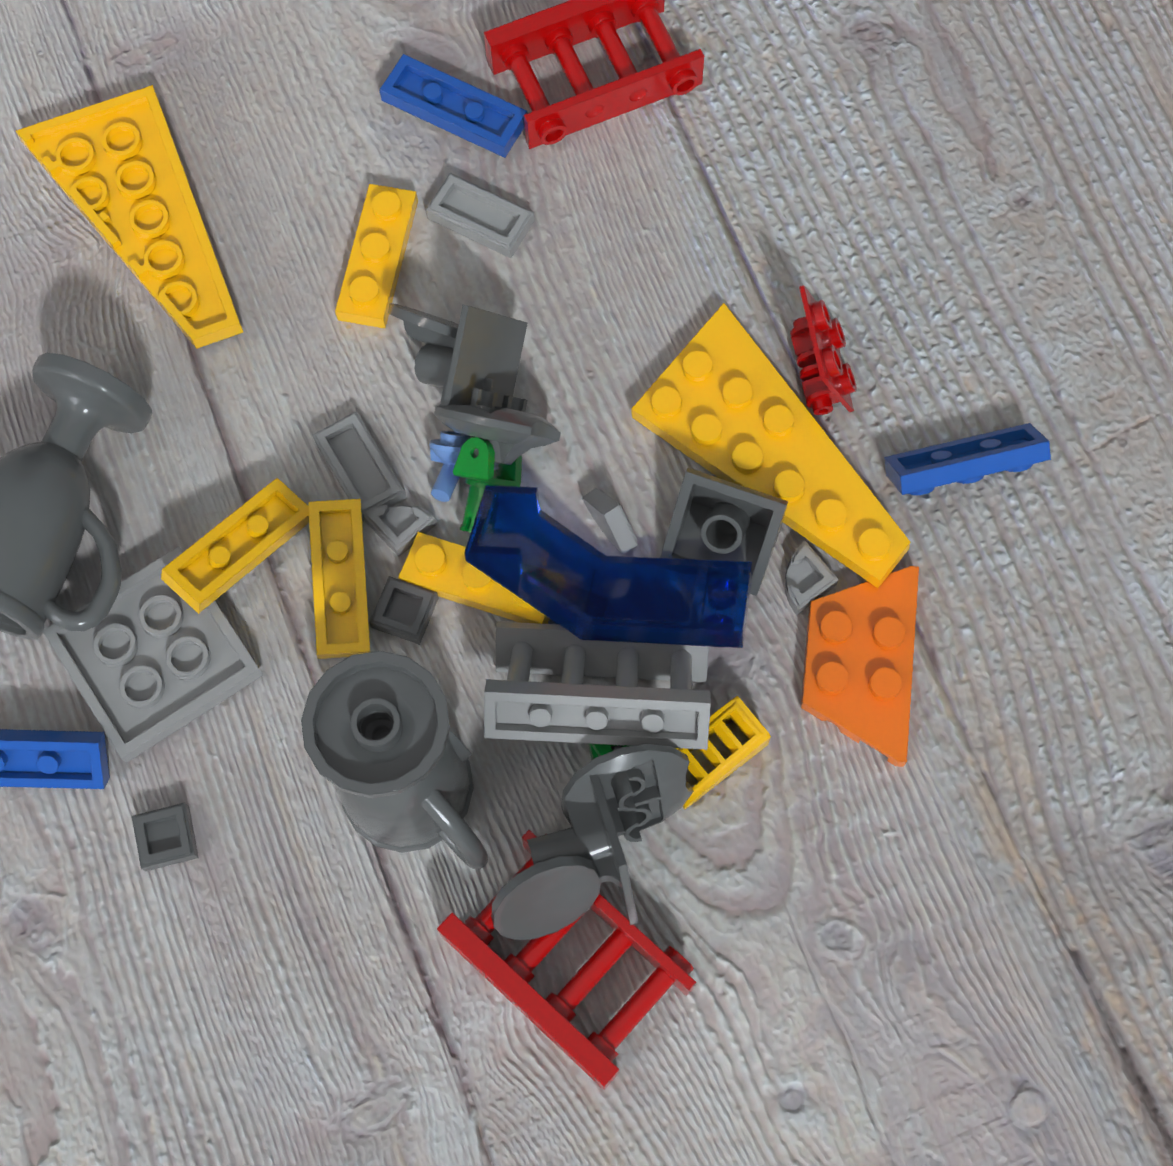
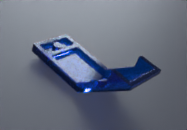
[464,485,752,648]

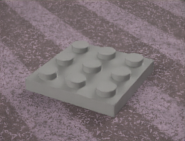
[43,546,263,763]

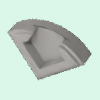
[582,488,638,555]
[363,505,437,557]
[785,541,839,615]

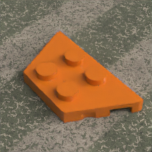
[801,566,919,767]

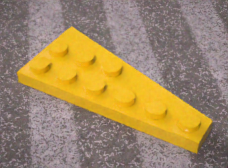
[16,85,243,349]
[631,303,911,588]

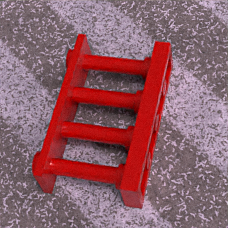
[484,0,705,149]
[437,830,696,1090]

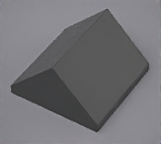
[659,468,788,596]

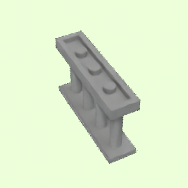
[484,621,711,750]

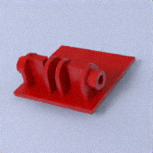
[790,285,857,415]

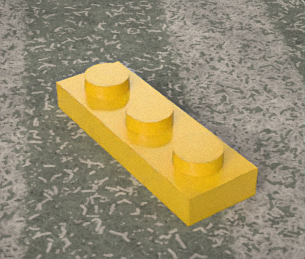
[335,184,418,329]
[161,478,309,614]
[308,499,370,659]
[398,532,564,624]

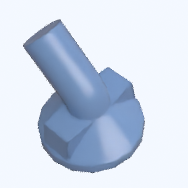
[429,431,471,502]

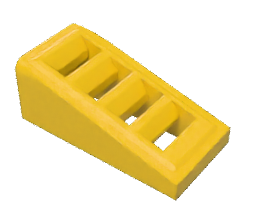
[675,696,771,810]

